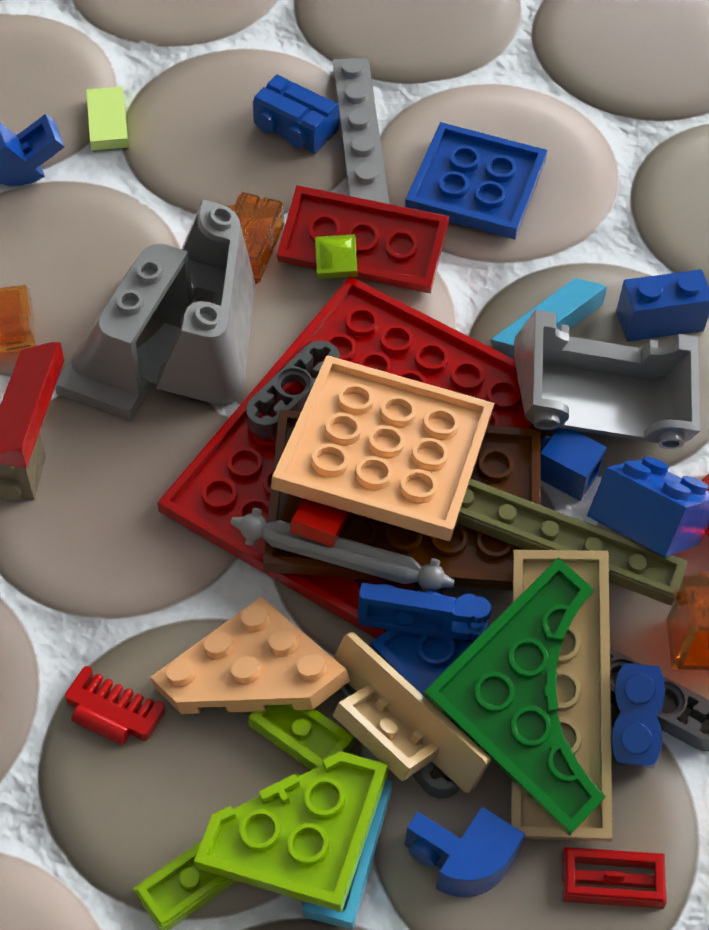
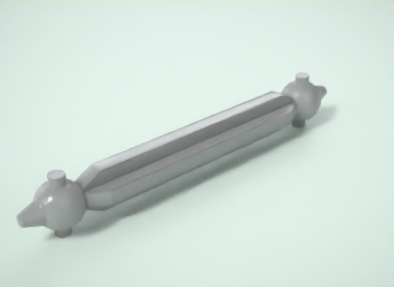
[231,508,455,592]

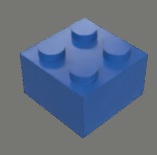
[587,457,709,557]

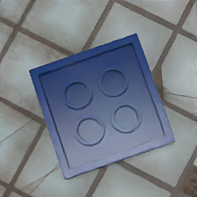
[405,122,548,240]

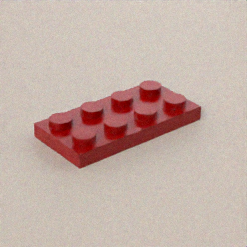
[276,185,449,294]

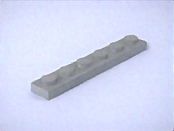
[333,58,389,204]

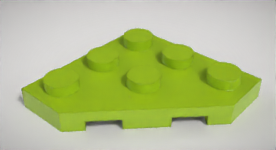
[194,751,389,913]

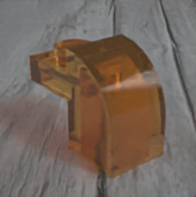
[0,285,37,355]

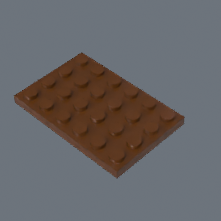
[263,410,540,591]

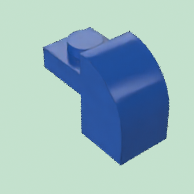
[0,114,65,186]
[405,807,525,897]

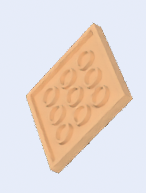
[271,355,494,542]

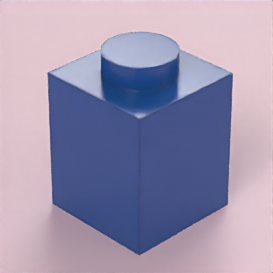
[540,428,607,501]

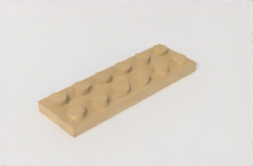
[511,550,613,842]

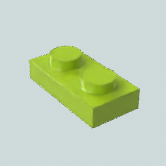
[248,704,355,770]

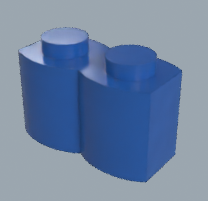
[612,663,665,768]

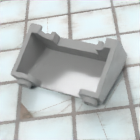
[156,199,256,405]
[513,310,700,449]

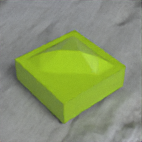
[315,234,358,279]

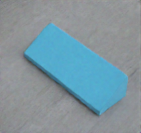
[490,278,607,359]

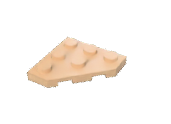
[150,597,350,714]

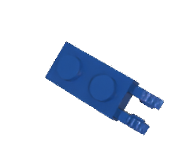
[358,583,492,641]

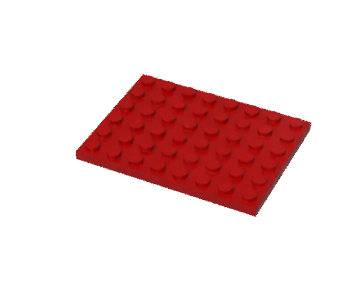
[157,276,534,638]

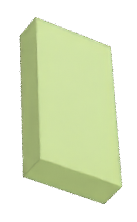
[86,86,129,151]

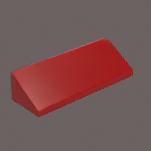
[0,342,64,468]

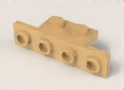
[332,632,491,793]

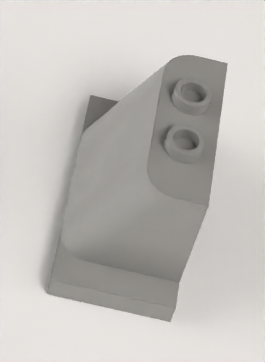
[55,244,203,421]

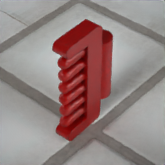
[65,666,165,746]

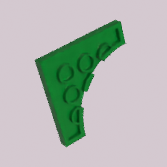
[424,557,606,836]

